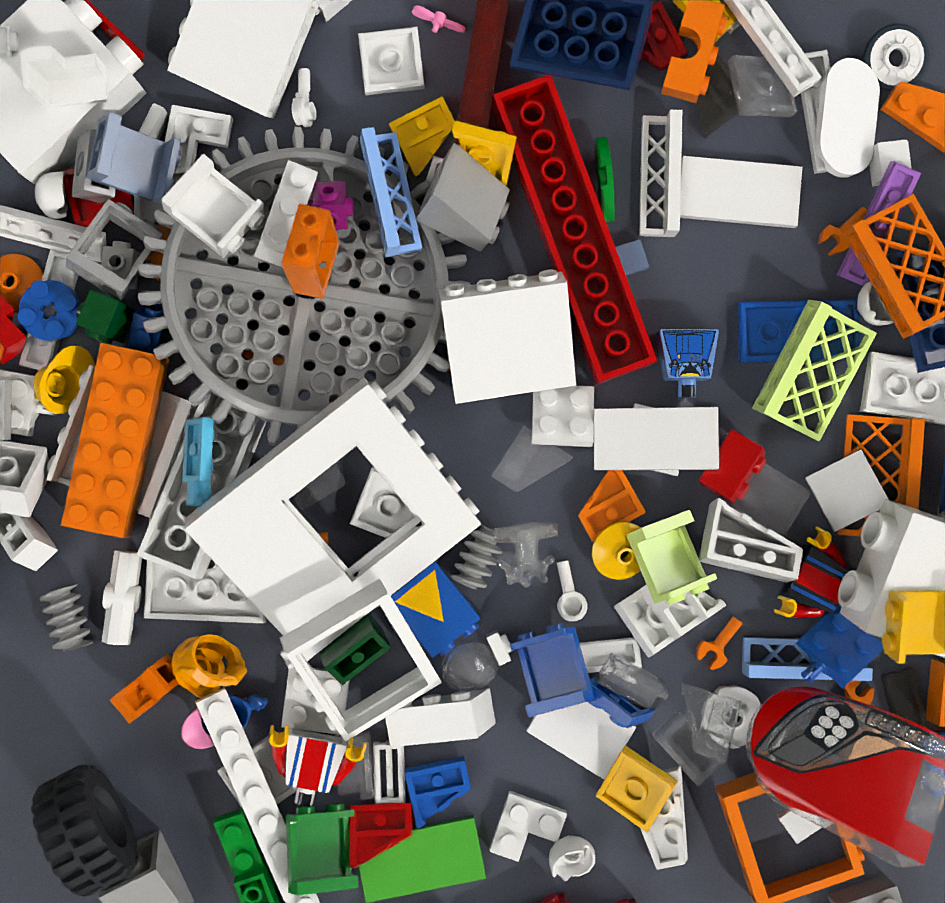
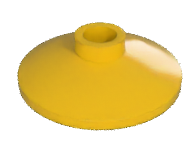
[592,522,641,580]

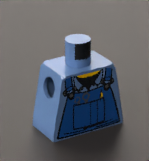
[656,329,719,398]

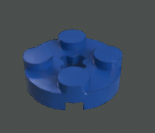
[17,280,80,342]

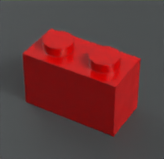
[699,429,767,505]

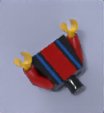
[774,526,848,619]

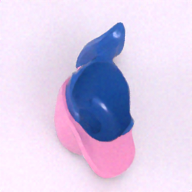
[181,693,268,749]

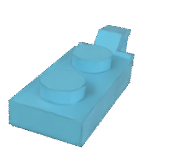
[182,417,215,507]

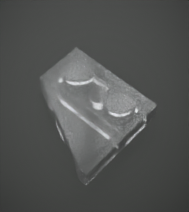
[491,426,572,493]
[681,683,742,763]

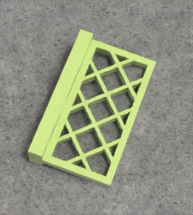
[752,300,877,442]

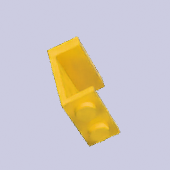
[882,590,945,664]

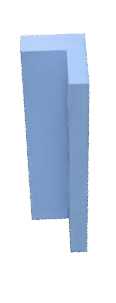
[360,127,422,257]
[742,637,873,681]

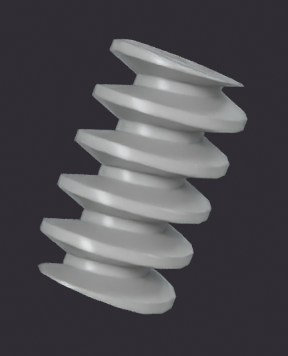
[449,525,507,590]
[39,584,93,652]

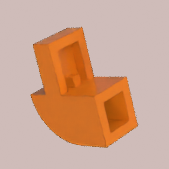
[110,654,179,724]

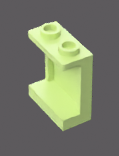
[626,510,717,605]

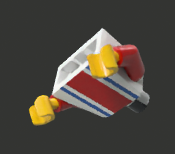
[269,725,367,806]

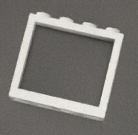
[280,578,442,742]

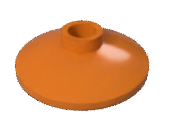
[0,254,43,314]

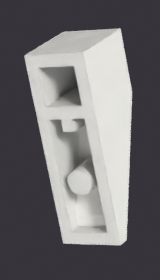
[0,513,58,571]

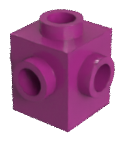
[308,181,354,231]

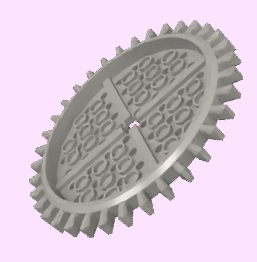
[138,127,470,446]

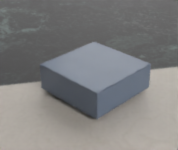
[615,239,649,276]

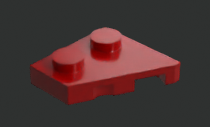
[641,1,688,71]
[350,803,413,868]

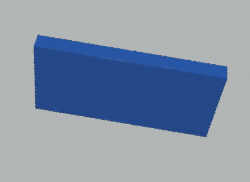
[737,299,861,363]

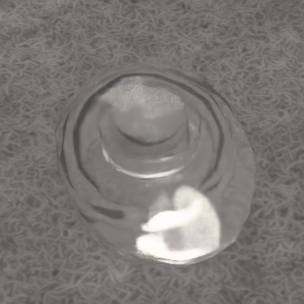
[441,642,498,691]

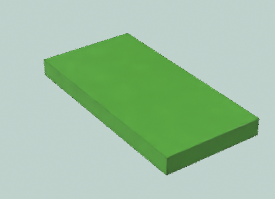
[359,815,486,903]

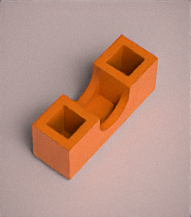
[661,0,728,103]

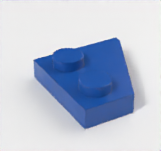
[588,677,655,728]
[405,756,471,828]

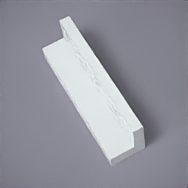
[639,110,682,237]

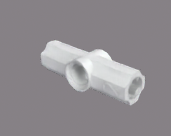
[102,550,142,645]

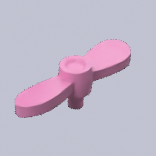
[412,5,466,33]

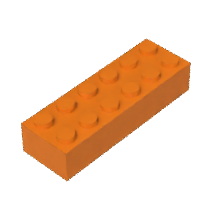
[61,343,170,538]

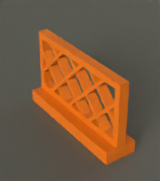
[843,194,945,339]
[837,414,925,537]

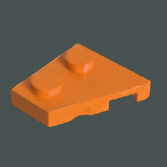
[577,470,646,542]

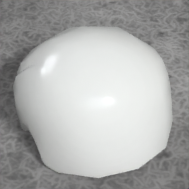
[34,171,68,219]
[857,281,894,326]
[549,835,595,881]

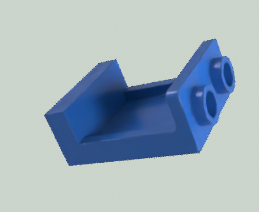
[510,623,595,718]

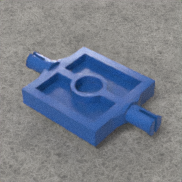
[796,604,884,689]

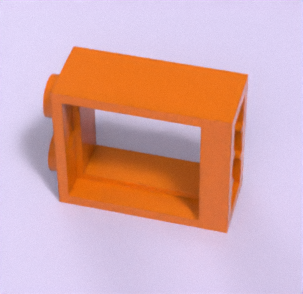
[281,204,340,299]

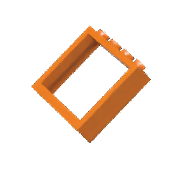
[715,755,865,903]

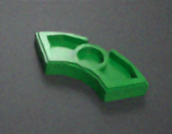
[595,137,615,222]

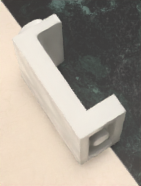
[161,154,265,258]

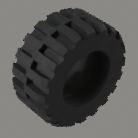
[31,764,138,896]

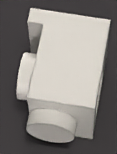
[101,241,141,289]

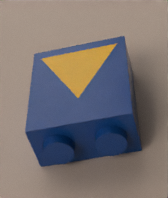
[391,560,481,658]

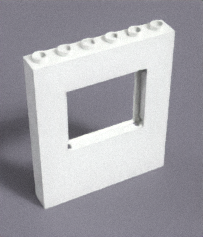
[184,378,481,661]

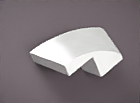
[614,584,726,658]

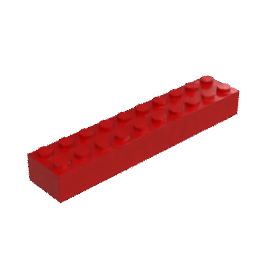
[492,75,657,385]

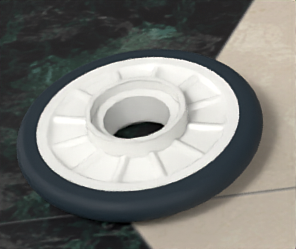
[863,24,929,92]

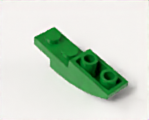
[213,808,280,903]

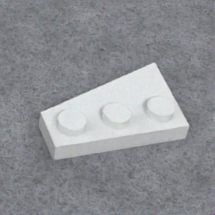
[640,766,688,870]

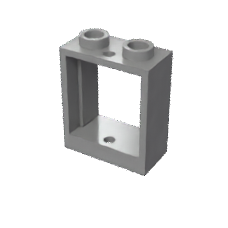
[66,199,163,301]

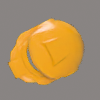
[171,634,247,698]

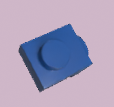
[128,304,165,354]

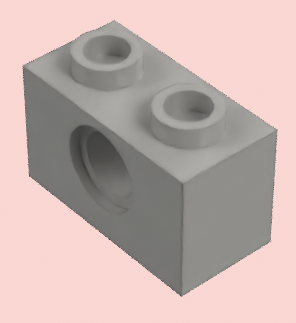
[72,128,115,203]

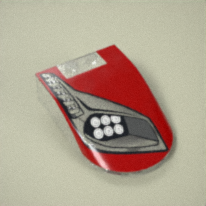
[746,686,945,868]

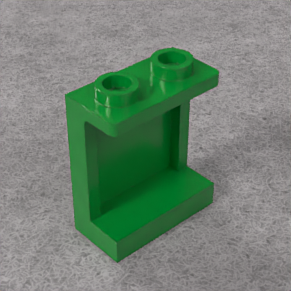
[286,803,358,896]

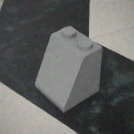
[416,143,510,252]
[98,830,194,903]

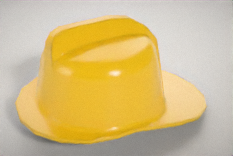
[33,346,95,414]

